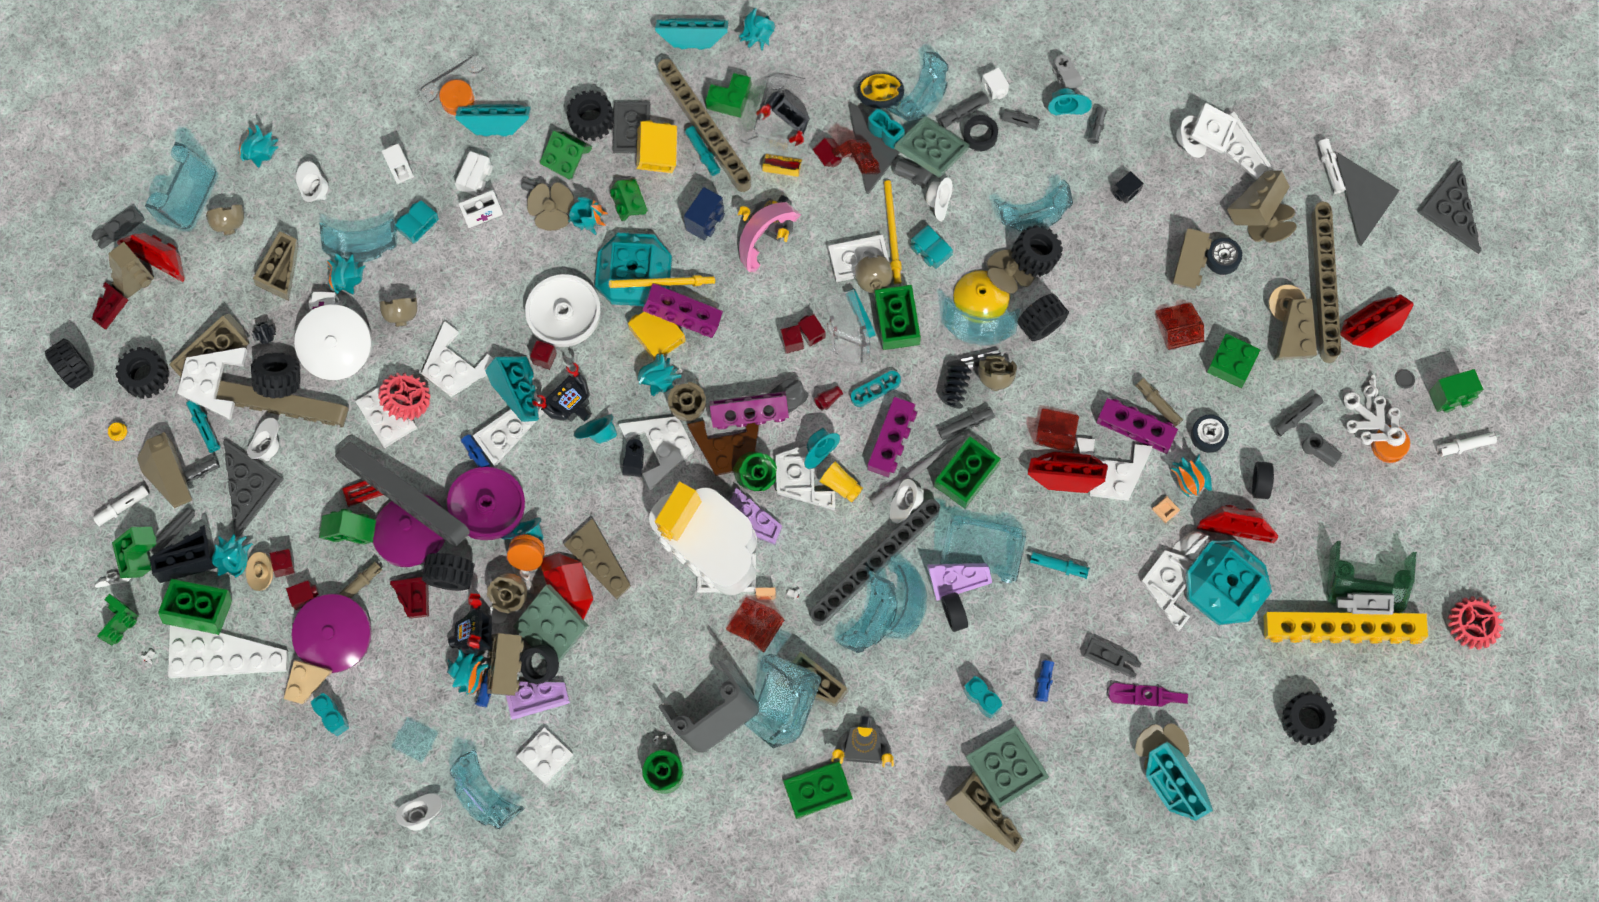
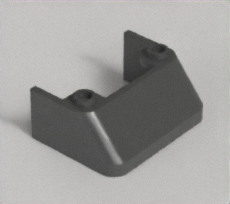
[658,660,759,753]

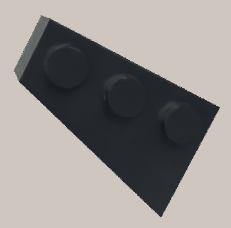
[150,525,217,583]

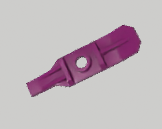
[1108,683,1188,707]

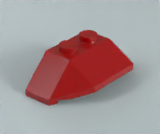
[117,233,185,282]
[1340,294,1414,349]
[1028,452,1108,493]
[1197,505,1278,543]
[541,553,594,620]

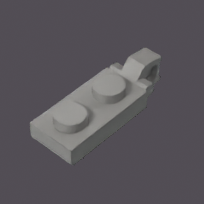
[1336,592,1394,615]

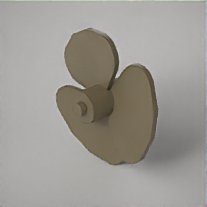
[527,183,575,231]
[1248,204,1297,243]
[987,250,1035,294]
[1135,723,1190,771]

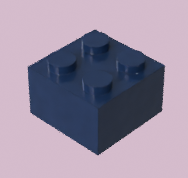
[684,187,725,241]

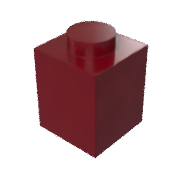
[813,138,846,167]
[798,314,826,347]
[780,325,804,354]
[530,340,557,370]
[270,549,295,578]
[286,580,319,610]

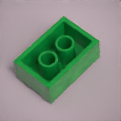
[874,285,921,350]
[934,436,1001,509]
[158,579,232,635]

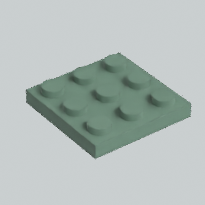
[895,116,970,178]
[513,584,589,662]
[965,726,1049,809]

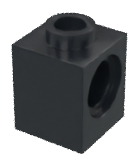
[1113,171,1144,204]

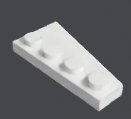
[1224,112,1274,180]
[473,393,544,467]

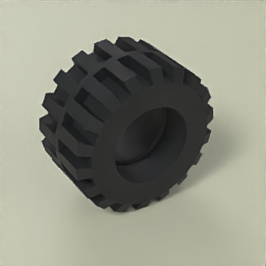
[566,90,614,141]
[1011,225,1063,277]
[1017,293,1069,342]
[44,338,93,389]
[115,347,170,399]
[251,352,300,399]
[422,553,475,591]
[1281,691,1337,745]

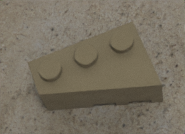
[1227,170,1290,225]
[1172,228,1212,290]
[253,231,299,301]
[108,242,154,299]
[1274,299,1317,360]
[487,633,524,696]
[776,651,848,707]

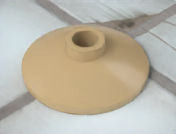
[1269,285,1306,322]
[246,552,273,591]

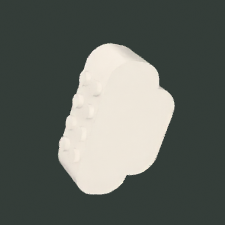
[649,488,757,595]

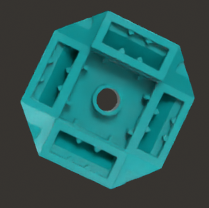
[595,233,672,306]
[1186,540,1272,625]

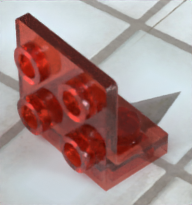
[832,140,881,175]
[1156,303,1204,350]
[1035,408,1079,452]
[726,598,784,653]

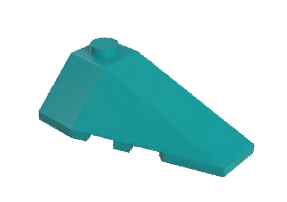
[485,357,539,422]

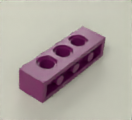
[642,283,723,338]
[710,391,789,430]
[867,397,918,478]
[1096,398,1178,454]

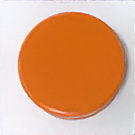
[439,80,475,116]
[1371,425,1410,463]
[507,534,545,571]

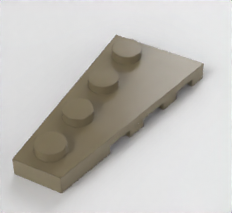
[564,519,631,600]

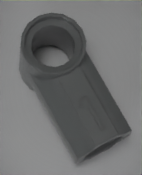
[894,158,933,189]
[1302,433,1342,468]

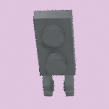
[91,206,145,249]
[1083,638,1142,678]

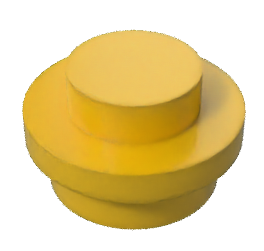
[108,422,127,441]

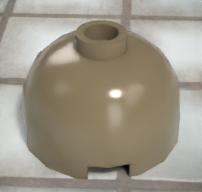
[205,205,244,236]
[855,255,892,293]
[379,298,418,327]
[978,355,1017,391]
[668,382,706,421]
[487,573,528,613]

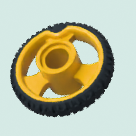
[857,73,904,109]

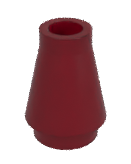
[814,386,843,411]

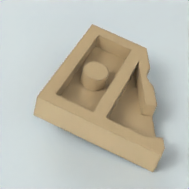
[284,660,332,704]

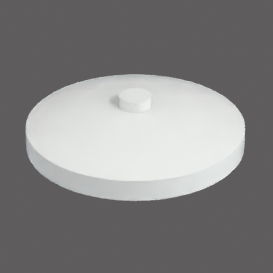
[525,274,601,347]
[294,305,372,380]

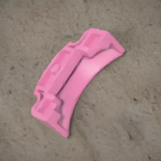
[739,202,801,272]

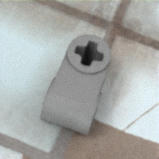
[1053,55,1083,89]

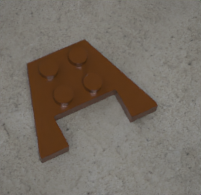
[687,411,759,476]

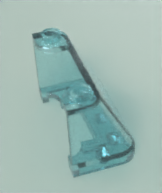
[145,142,218,232]
[940,515,1027,583]
[744,654,821,749]

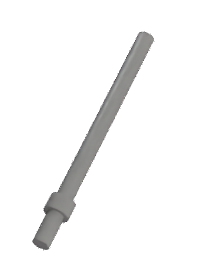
[870,434,965,507]

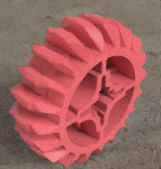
[378,372,431,421]
[1448,596,1503,650]

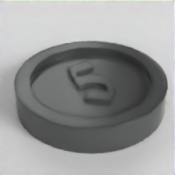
[1396,370,1415,389]

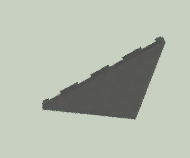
[849,103,900,194]
[1336,153,1400,246]
[1419,160,1482,254]
[223,439,283,538]

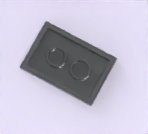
[613,101,651,153]

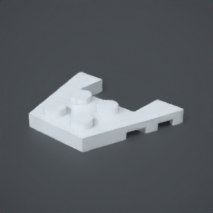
[421,322,494,397]
[178,348,247,420]
[619,417,694,490]
[1077,437,1152,501]
[776,445,835,510]
[1142,550,1194,632]

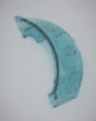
[885,52,949,121]
[993,179,1073,231]
[319,218,397,262]
[942,298,1020,346]
[886,557,927,640]
[835,570,898,653]
[450,750,524,829]

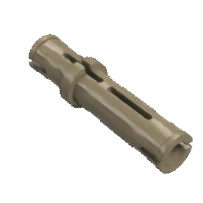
[1135,378,1184,427]
[338,561,383,598]

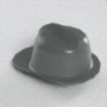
[769,378,809,413]

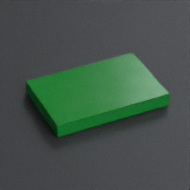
[783,761,853,819]

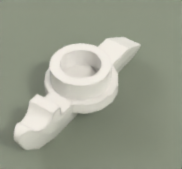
[1364,374,1378,411]
[512,566,534,594]
[95,572,131,588]

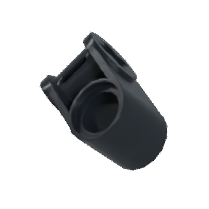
[622,439,644,477]

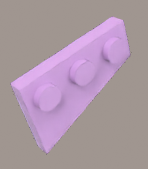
[730,487,782,545]
[927,563,992,601]
[506,682,570,720]

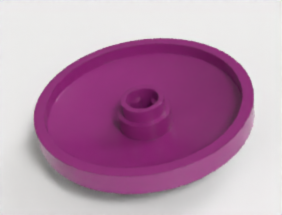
[447,467,525,540]
[373,494,445,567]
[292,594,372,673]

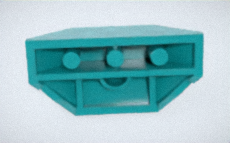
[655,18,729,50]
[455,104,531,136]
[1146,742,1213,821]

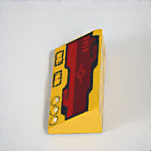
[762,154,802,177]

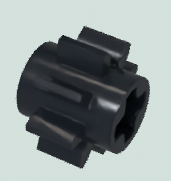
[252,321,276,344]

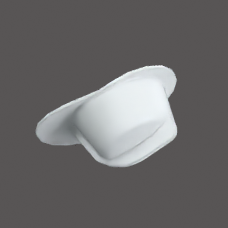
[1176,116,1206,158]
[296,162,328,202]
[926,178,953,221]
[247,418,279,461]
[890,479,924,524]
[1171,531,1210,561]
[395,793,442,831]

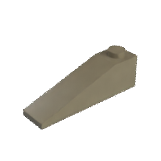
[169,314,250,377]
[137,432,192,508]
[945,771,1023,853]

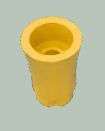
[819,461,863,502]

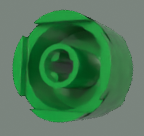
[733,452,777,491]
[642,750,684,794]

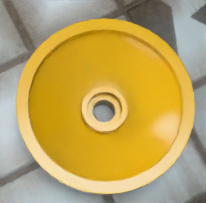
[953,270,1010,323]

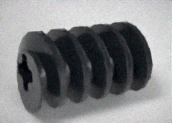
[940,366,972,409]

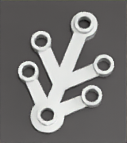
[1344,393,1406,446]

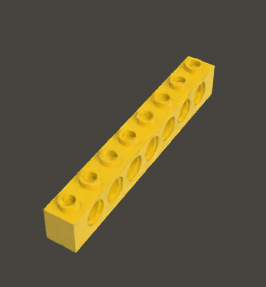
[1263,612,1428,644]

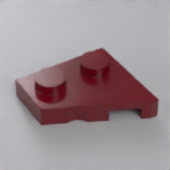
[91,282,129,330]
[390,577,429,619]

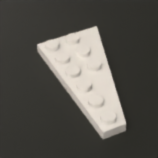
[168,625,288,678]

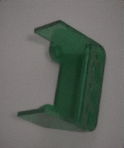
[1326,541,1417,613]

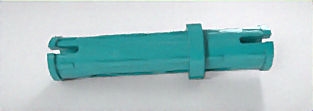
[685,126,721,176]
[186,400,221,453]
[1030,551,1090,579]

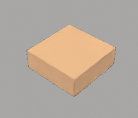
[1152,496,1180,523]
[756,588,776,600]

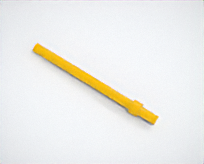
[884,180,902,285]
[609,275,715,288]

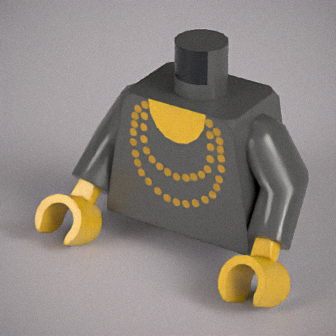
[737,195,793,242]
[831,716,894,767]

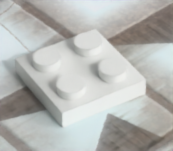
[1190,103,1237,153]
[517,727,573,785]

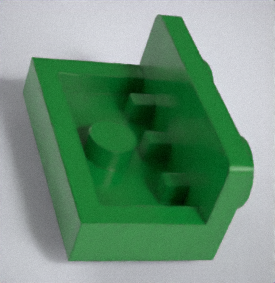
[610,179,648,221]

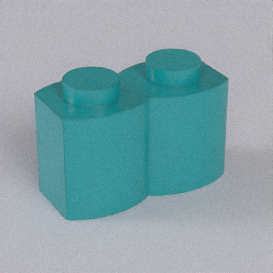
[868,109,905,149]
[395,200,439,244]
[911,225,953,269]
[963,676,1003,718]
[311,693,349,737]

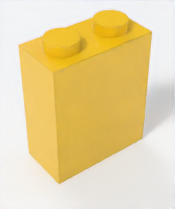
[636,121,677,173]
[628,312,686,360]
[654,481,702,541]

